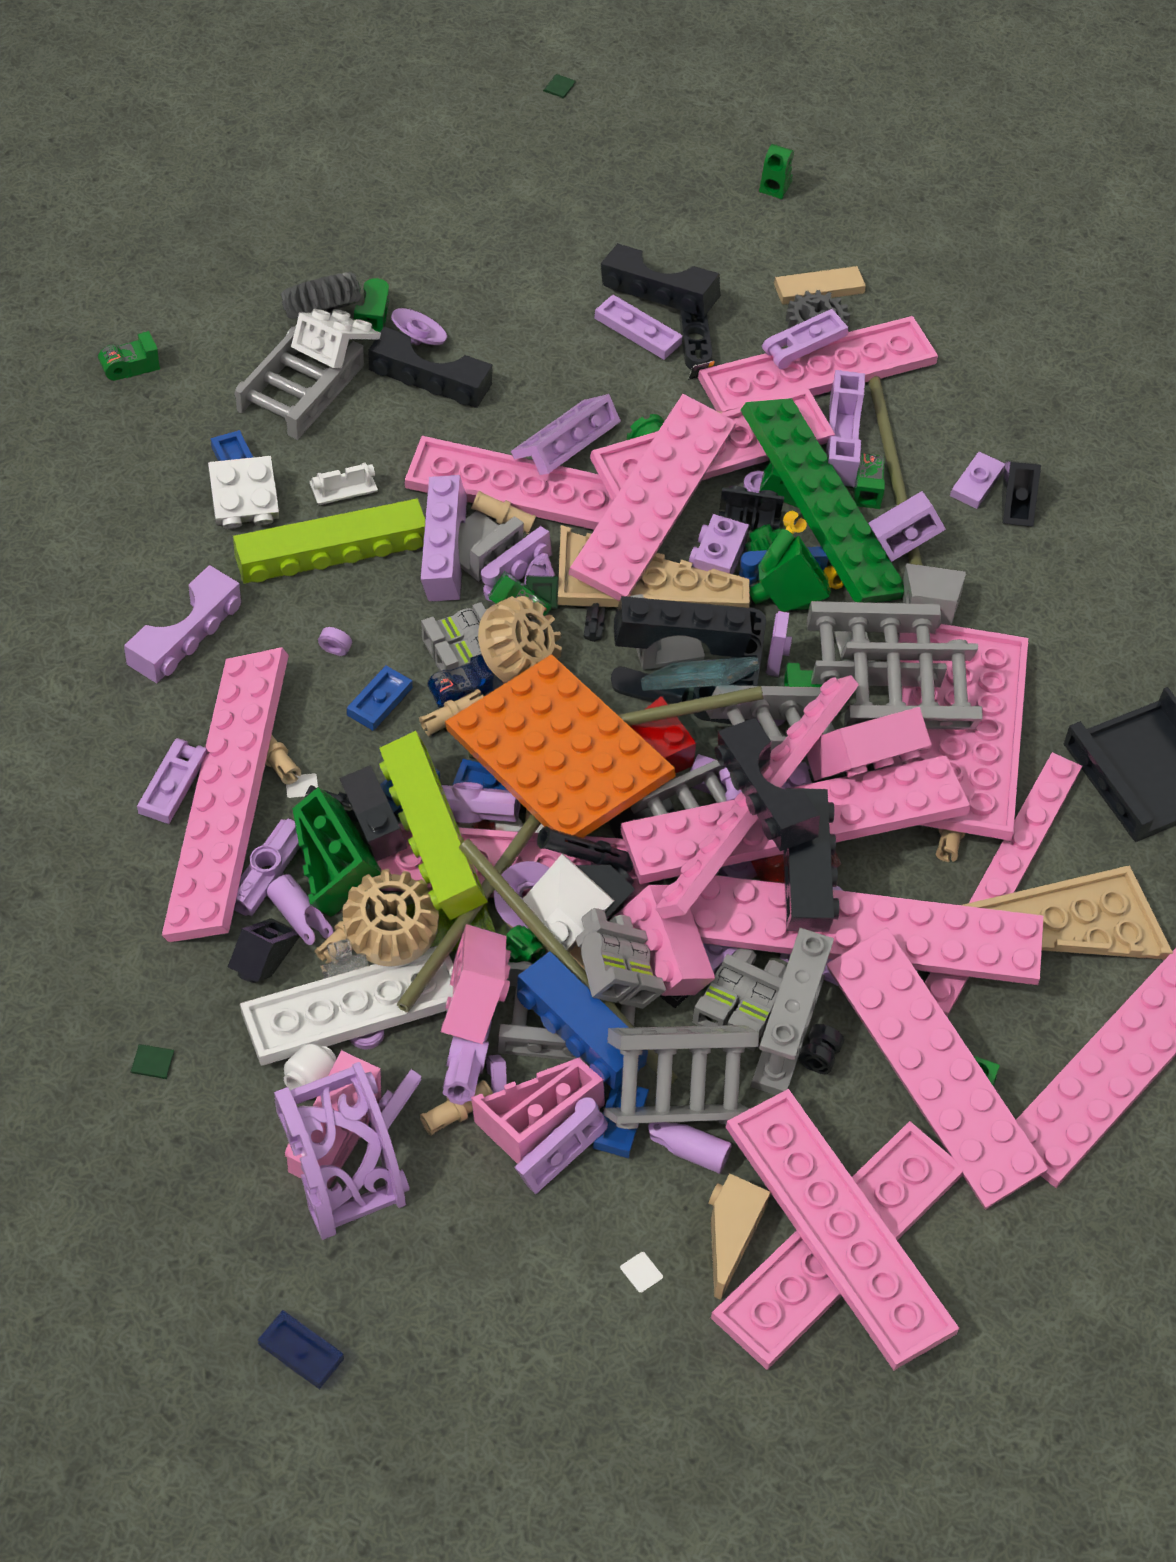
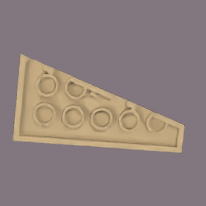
[558,525,750,608]
[961,865,1173,960]

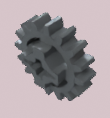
[786,290,850,329]

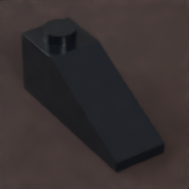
[339,765,408,862]

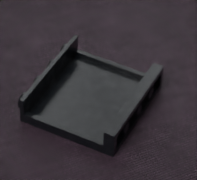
[1063,687,1176,842]

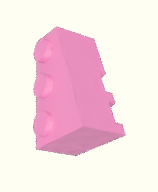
[806,707,931,781]
[610,885,715,996]
[441,924,511,1044]
[471,1058,605,1164]

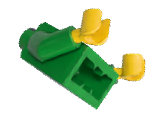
[749,511,844,612]

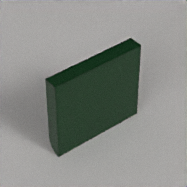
[543,74,576,99]
[131,1044,174,1079]

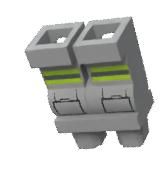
[421,602,489,685]
[576,908,666,1009]
[692,948,786,1051]

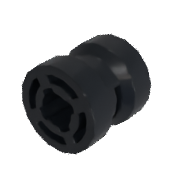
[798,1024,844,1074]

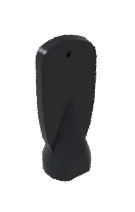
[611,666,689,704]

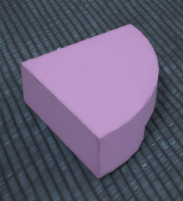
[524,553,555,585]
[486,1055,507,1094]

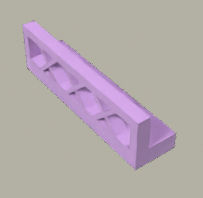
[511,394,621,475]

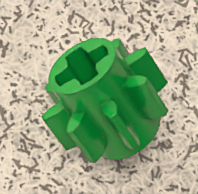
[745,524,781,552]
[506,925,546,964]

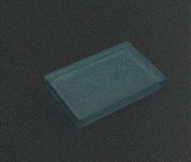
[641,657,759,691]

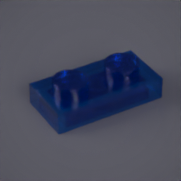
[258,1310,344,1389]

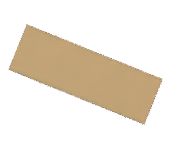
[774,266,866,305]

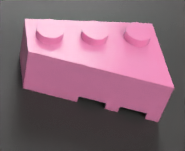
[285,1050,381,1188]

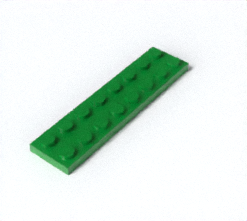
[740,398,904,603]

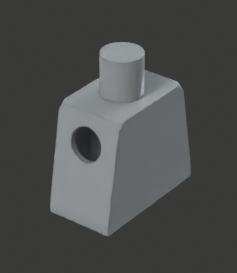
[902,563,966,629]

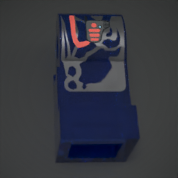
[427,654,494,708]

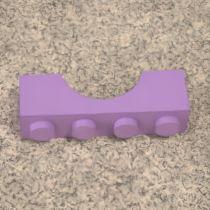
[826,370,865,487]
[421,475,467,601]
[124,565,241,683]

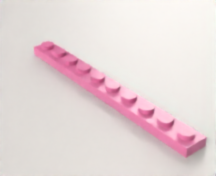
[655,675,859,919]
[925,752,1082,1017]

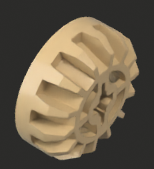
[478,596,562,683]
[343,869,439,966]

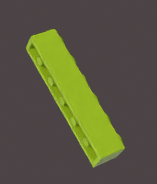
[233,498,425,584]
[379,731,488,920]

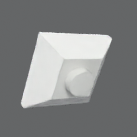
[523,854,615,953]

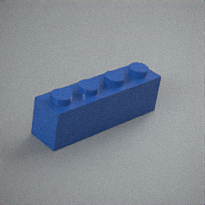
[517,952,648,1090]

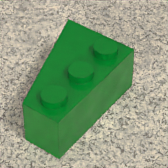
[292,787,382,917]

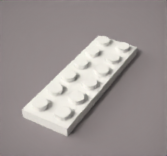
[240,946,453,1066]

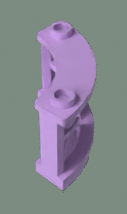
[274,1062,409,1240]

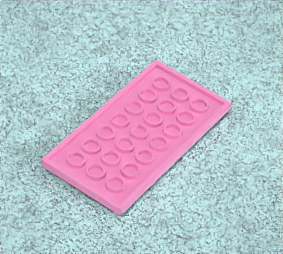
[882,624,1028,841]

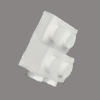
[208,456,279,529]

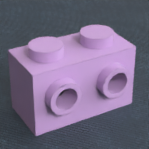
[868,491,946,562]
[689,514,749,574]

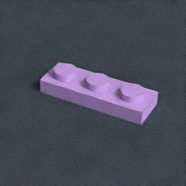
[595,295,683,360]

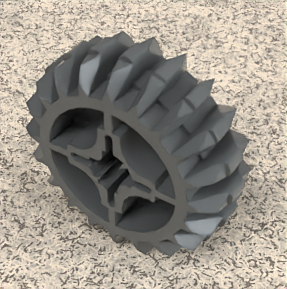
[281,272,361,319]

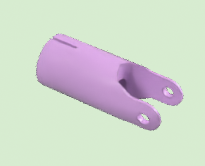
[266,874,333,945]
[648,1122,732,1174]

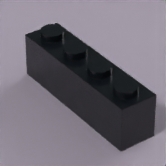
[783,788,839,932]

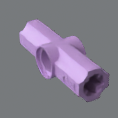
[442,782,521,823]
[234,819,300,916]
[442,1021,492,1105]

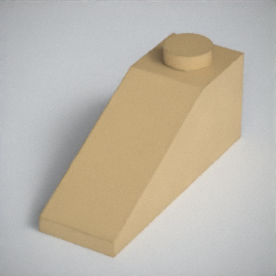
[709,1173,770,1300]

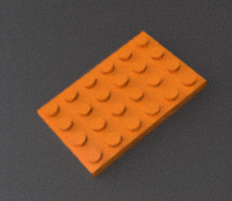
[445,654,676,842]

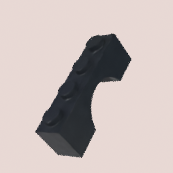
[600,243,721,317]
[368,327,493,408]
[614,596,752,658]
[714,718,820,851]

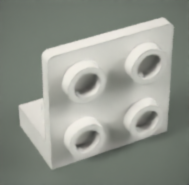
[291,309,381,368]

